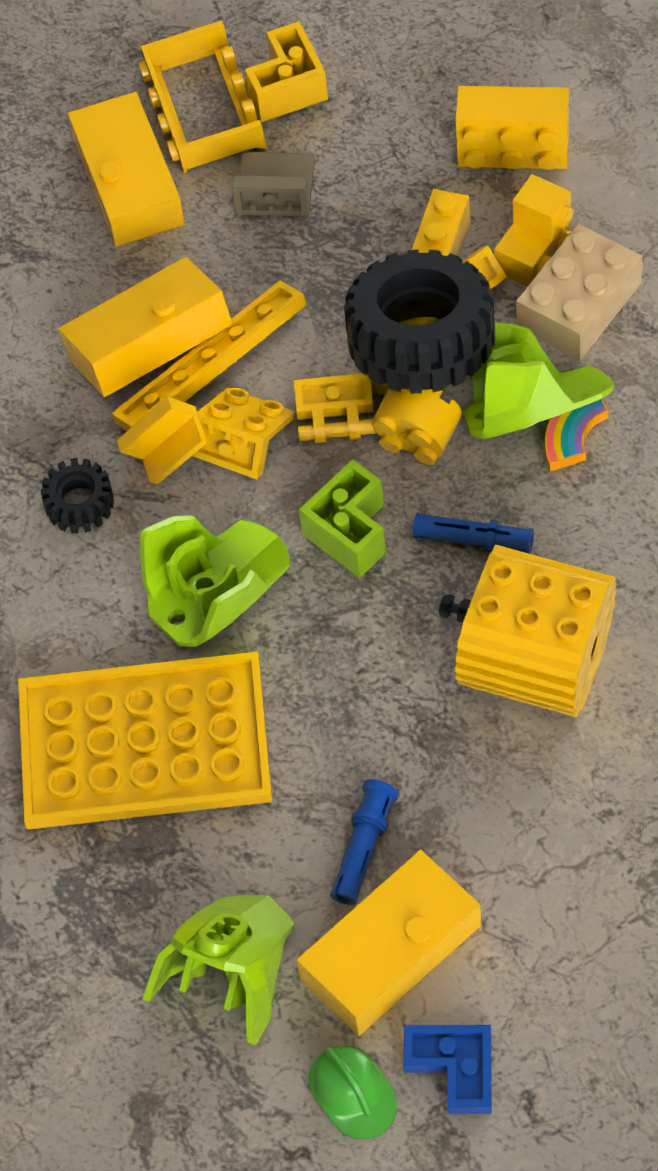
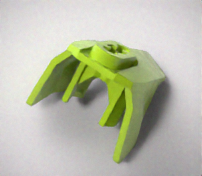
[463,323,615,439]
[140,515,291,647]
[142,895,295,1046]

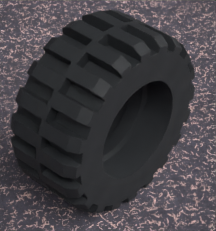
[344,249,495,394]

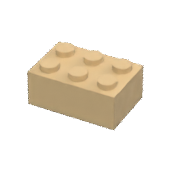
[516,223,642,361]

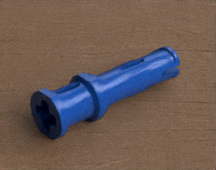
[330,779,399,905]

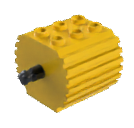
[439,545,617,717]

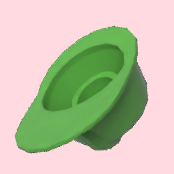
[309,1046,397,1139]

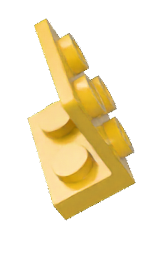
[192,388,295,480]

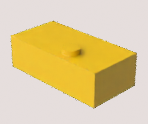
[68,92,185,247]
[58,257,233,398]
[297,849,481,1037]

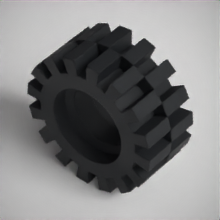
[41,458,114,534]

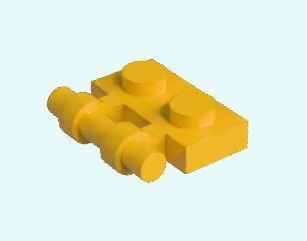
[294,373,376,444]

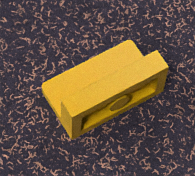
[117,396,206,485]

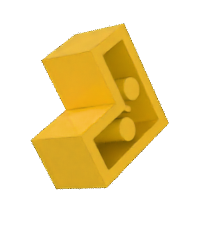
[245,21,328,123]
[494,174,574,287]

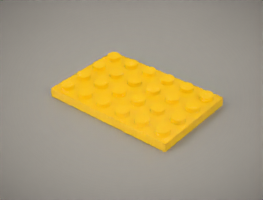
[18,651,273,830]

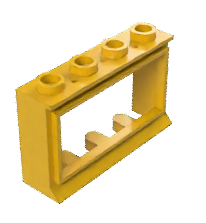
[138,20,267,174]

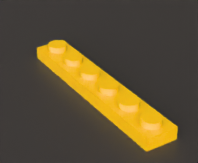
[111,280,307,431]

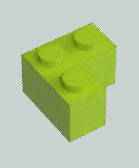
[299,459,386,579]

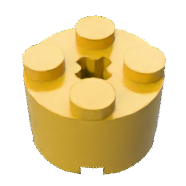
[372,389,462,466]

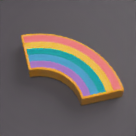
[545,398,609,472]

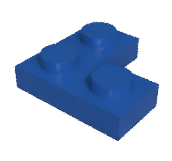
[404,1025,492,1114]

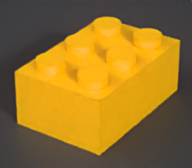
[456,86,569,170]

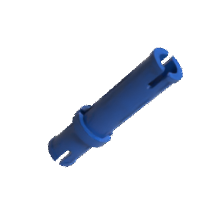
[413,512,534,554]

